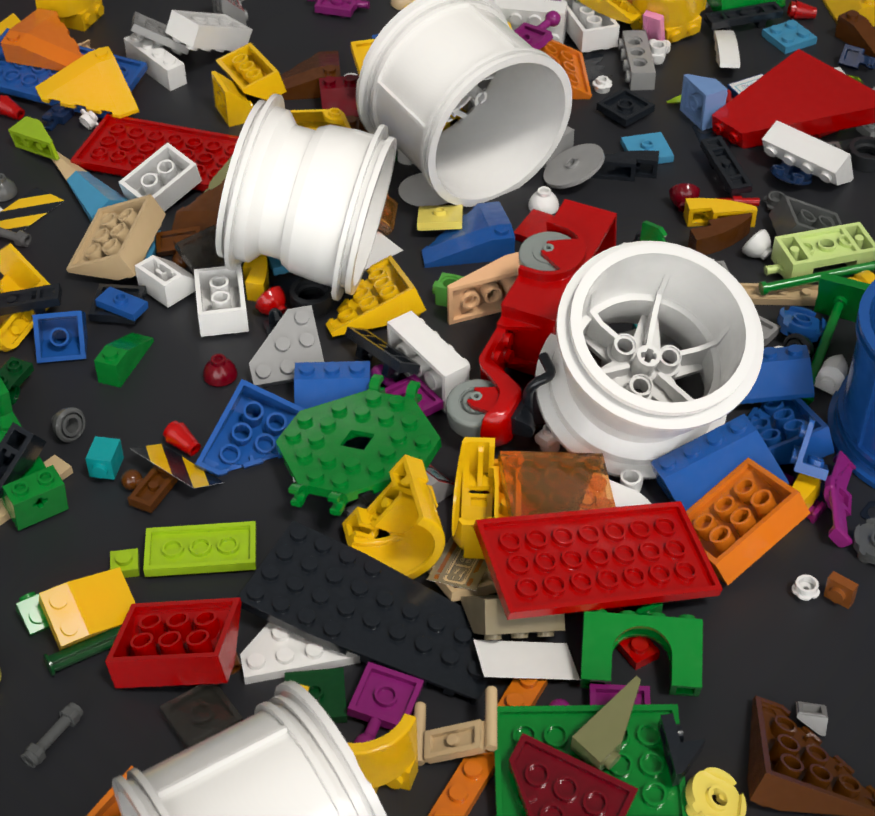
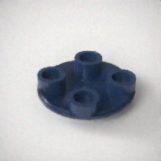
[770,161,813,185]

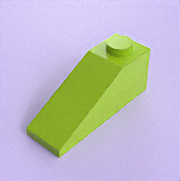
[8,116,59,161]

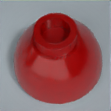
[255,286,287,315]

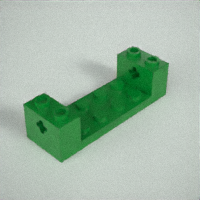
[0,378,68,531]

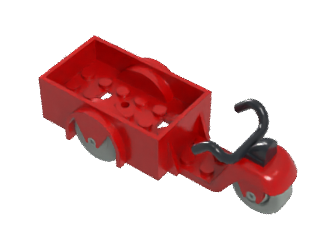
[446,199,617,447]

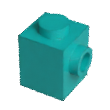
[85,436,124,480]

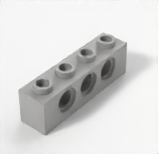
[618,30,656,90]

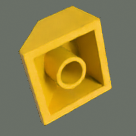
[211,71,253,127]

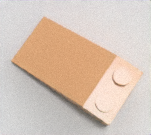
[447,252,520,325]

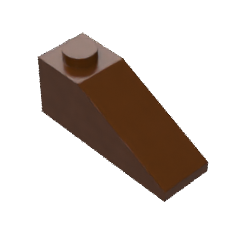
[835,10,875,58]

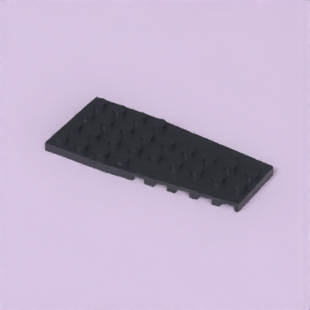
[237,520,512,705]

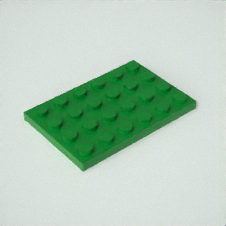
[494,704,688,816]

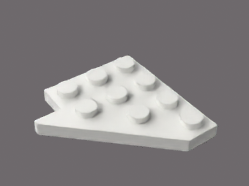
[240,622,361,684]

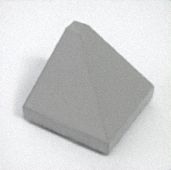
[795,701,828,736]

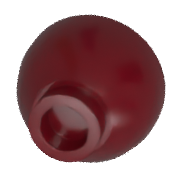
[669,183,700,212]
[203,354,238,387]

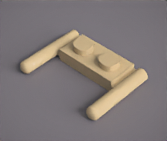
[414,686,497,766]

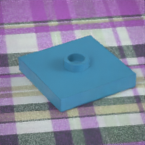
[621,132,674,164]

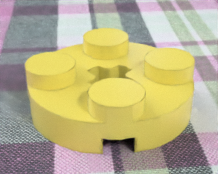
[685,767,746,816]

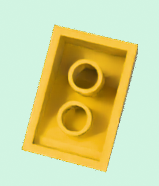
[39,567,135,651]

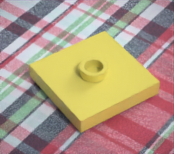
[417,205,463,231]

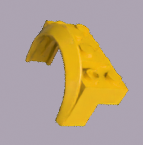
[451,437,521,559]

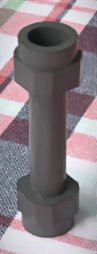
[0,227,32,247]
[21,702,84,768]

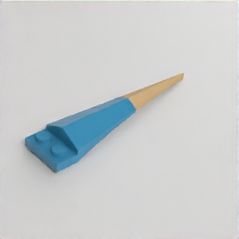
[52,152,128,222]

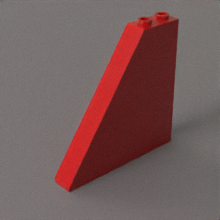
[711,49,875,149]

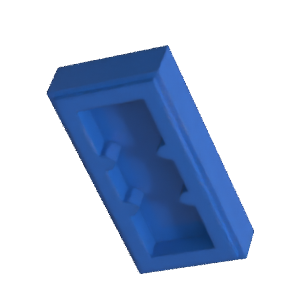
[95,287,149,321]

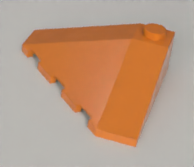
[1,8,84,71]

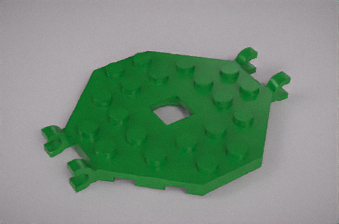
[275,374,441,516]

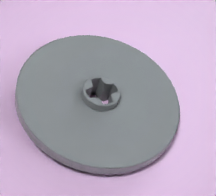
[543,144,605,189]

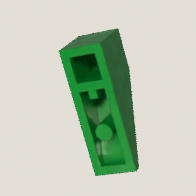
[94,333,154,388]

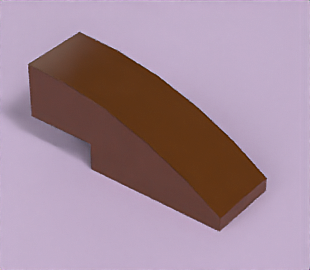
[688,213,752,255]

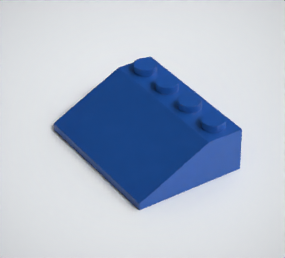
[651,414,789,511]

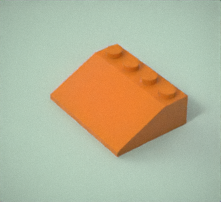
[539,39,592,100]
[686,457,810,585]

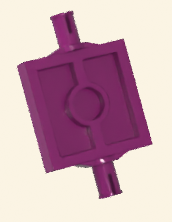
[307,0,370,18]

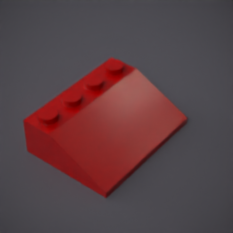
[105,597,242,688]

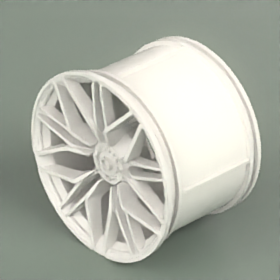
[356,0,572,207]
[112,680,387,816]

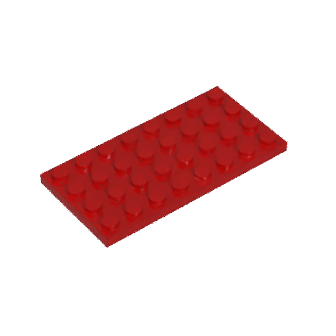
[70,113,239,191]
[473,501,723,620]

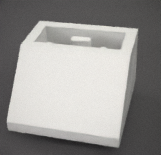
[135,255,196,308]

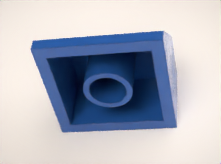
[32,310,88,363]

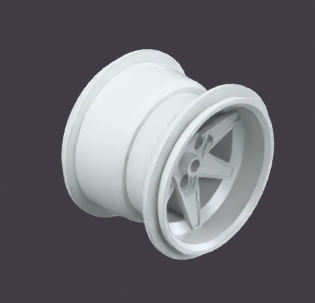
[215,93,397,301]
[535,241,764,479]

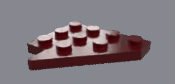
[509,733,638,816]

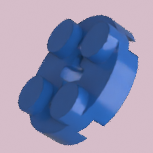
[777,306,827,342]

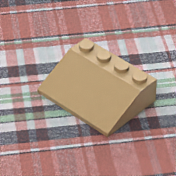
[66,194,166,280]

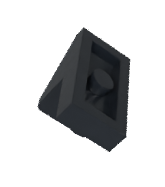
[657,713,705,786]

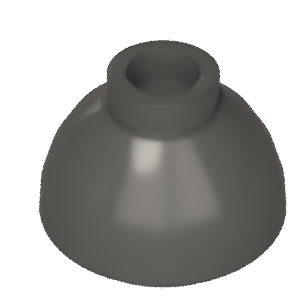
[0,173,18,202]
[51,407,86,443]

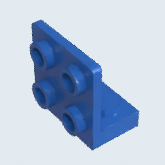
[790,415,829,481]

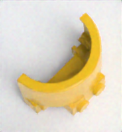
[35,0,104,32]
[631,0,707,43]
[342,454,445,579]
[299,684,418,793]

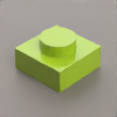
[110,548,140,578]

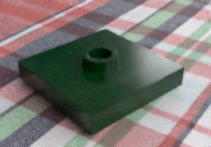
[284,667,347,723]

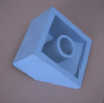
[680,74,728,131]

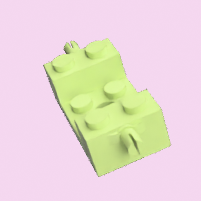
[764,222,875,279]

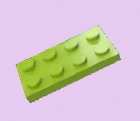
[143,521,256,577]

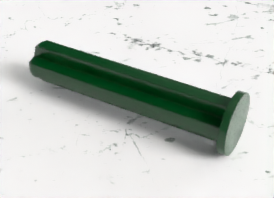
[43,625,122,676]

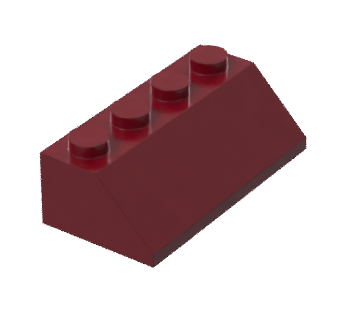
[319,75,359,117]

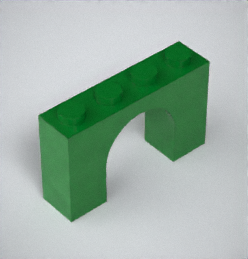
[580,609,703,697]

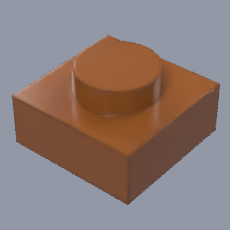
[823,571,859,609]

